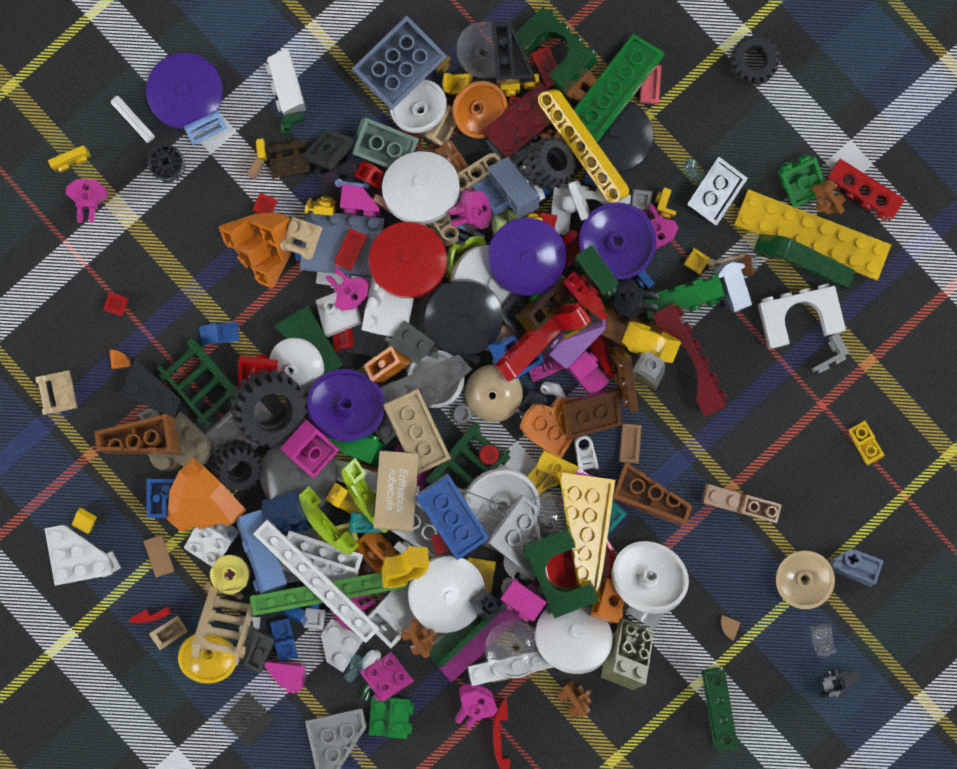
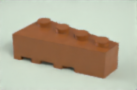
[94,414,180,455]
[612,462,692,527]

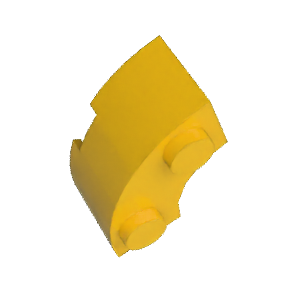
[622,321,681,363]
[382,546,429,588]

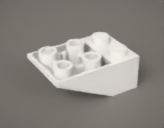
[367,582,416,648]

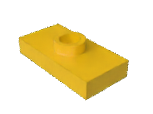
[535,450,578,479]

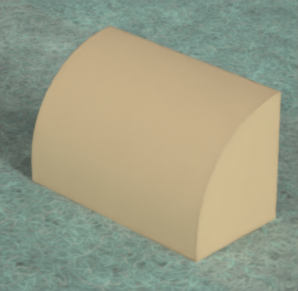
[418,105,456,146]

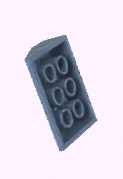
[352,16,447,110]
[300,210,384,278]

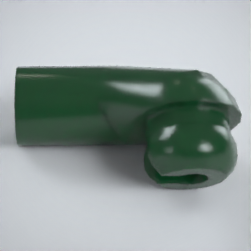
[279,111,304,134]
[360,683,373,701]

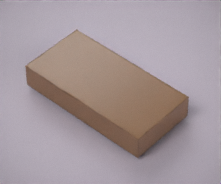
[619,424,642,464]
[144,535,175,578]

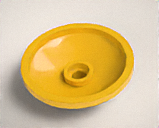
[178,635,236,683]

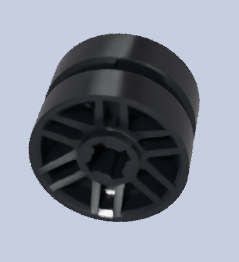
[148,144,186,182]

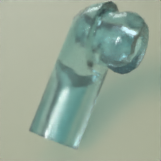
[684,158,704,182]
[344,655,363,683]

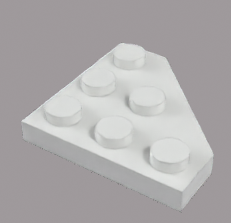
[45,525,113,585]

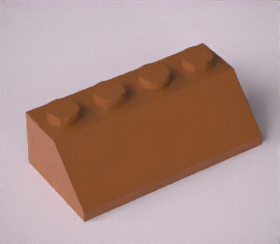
[600,300,662,355]

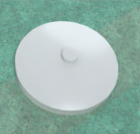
[382,151,460,224]
[451,245,513,307]
[464,468,540,542]
[612,541,689,614]
[408,555,485,633]
[535,605,612,674]

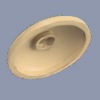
[465,364,523,422]
[776,551,835,609]

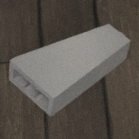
[631,352,665,391]

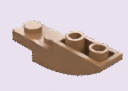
[701,484,782,523]

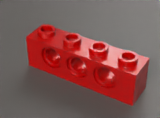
[825,158,905,221]

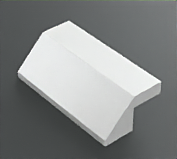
[280,531,363,581]

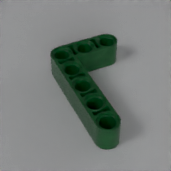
[753,234,855,289]

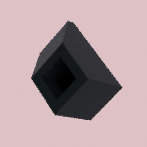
[470,588,506,624]

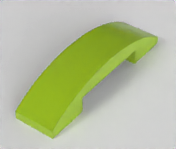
[342,458,389,533]
[299,486,359,555]

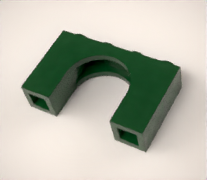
[516,7,598,94]
[572,245,619,302]
[523,526,598,619]

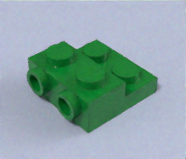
[777,154,825,208]
[369,696,414,739]

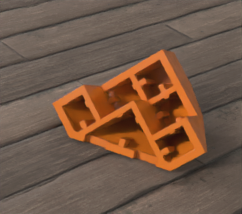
[219,212,292,288]
[167,458,246,532]

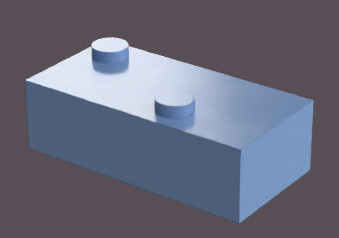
[236,510,287,594]

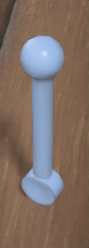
[335,179,371,189]

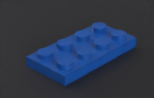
[415,474,490,560]

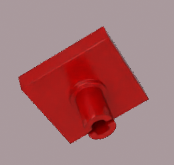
[238,354,278,388]

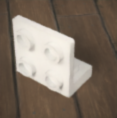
[184,524,239,566]

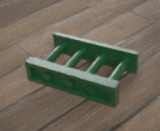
[157,338,236,427]
[426,422,511,498]
[701,667,738,751]

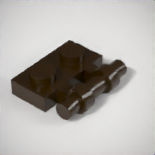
[267,140,311,179]

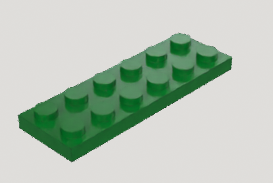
[574,34,665,142]

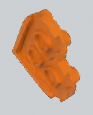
[520,397,574,458]

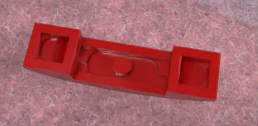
[493,699,510,769]

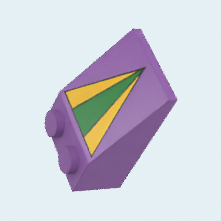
[549,314,606,369]

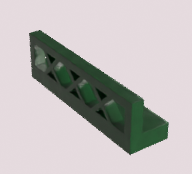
[429,615,488,667]

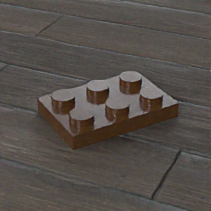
[610,345,639,412]
[563,388,622,439]

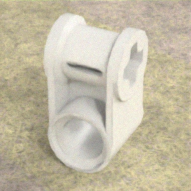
[574,435,599,471]

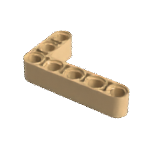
[429,154,501,247]

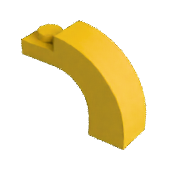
[325,483,362,514]

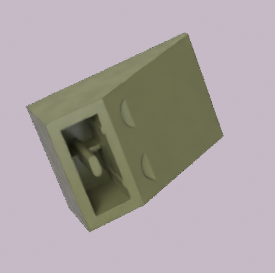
[601,618,654,690]

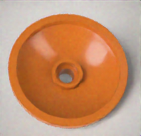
[453,81,508,138]

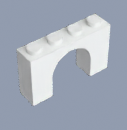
[551,184,631,235]
[758,284,846,349]

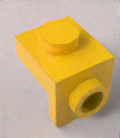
[442,73,473,95]
[655,188,676,219]

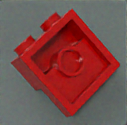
[563,271,608,321]

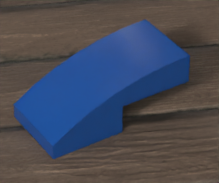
[270,617,298,661]

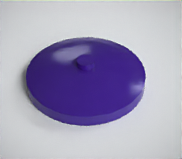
[146,53,223,129]
[579,202,656,280]
[488,217,566,295]
[307,369,385,442]

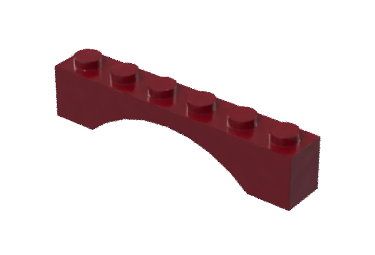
[652,301,728,416]

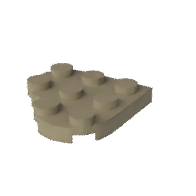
[148,411,211,472]

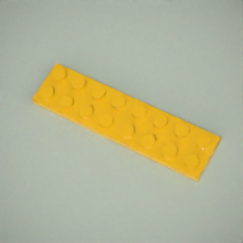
[734,189,891,281]

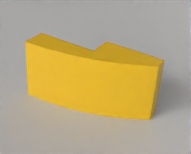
[501,74,539,96]
[848,421,884,466]

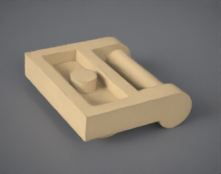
[280,216,323,259]
[35,370,78,415]

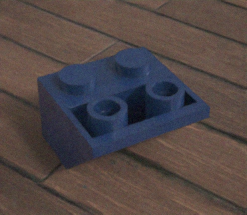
[262,491,313,536]

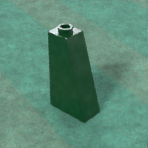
[274,306,344,374]

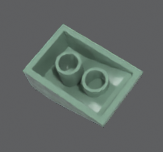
[349,118,419,168]

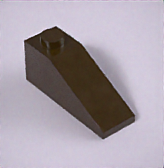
[516,278,574,331]

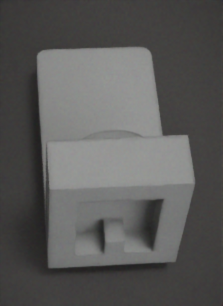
[812,333,849,373]

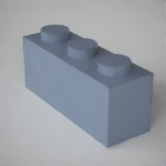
[488,157,540,218]

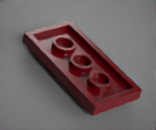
[482,82,562,158]

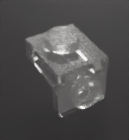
[811,623,836,656]

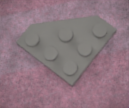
[487,495,540,576]
[305,708,366,769]

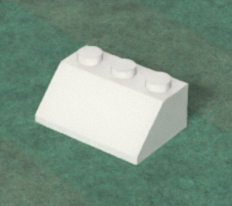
[266,48,306,116]
[362,277,414,337]

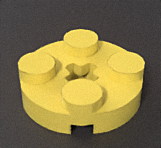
[210,555,250,594]

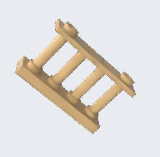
[191,587,255,666]

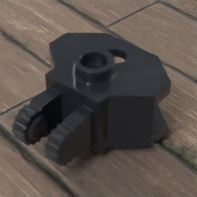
[614,279,660,322]
[814,668,861,698]

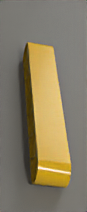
[538,89,629,203]

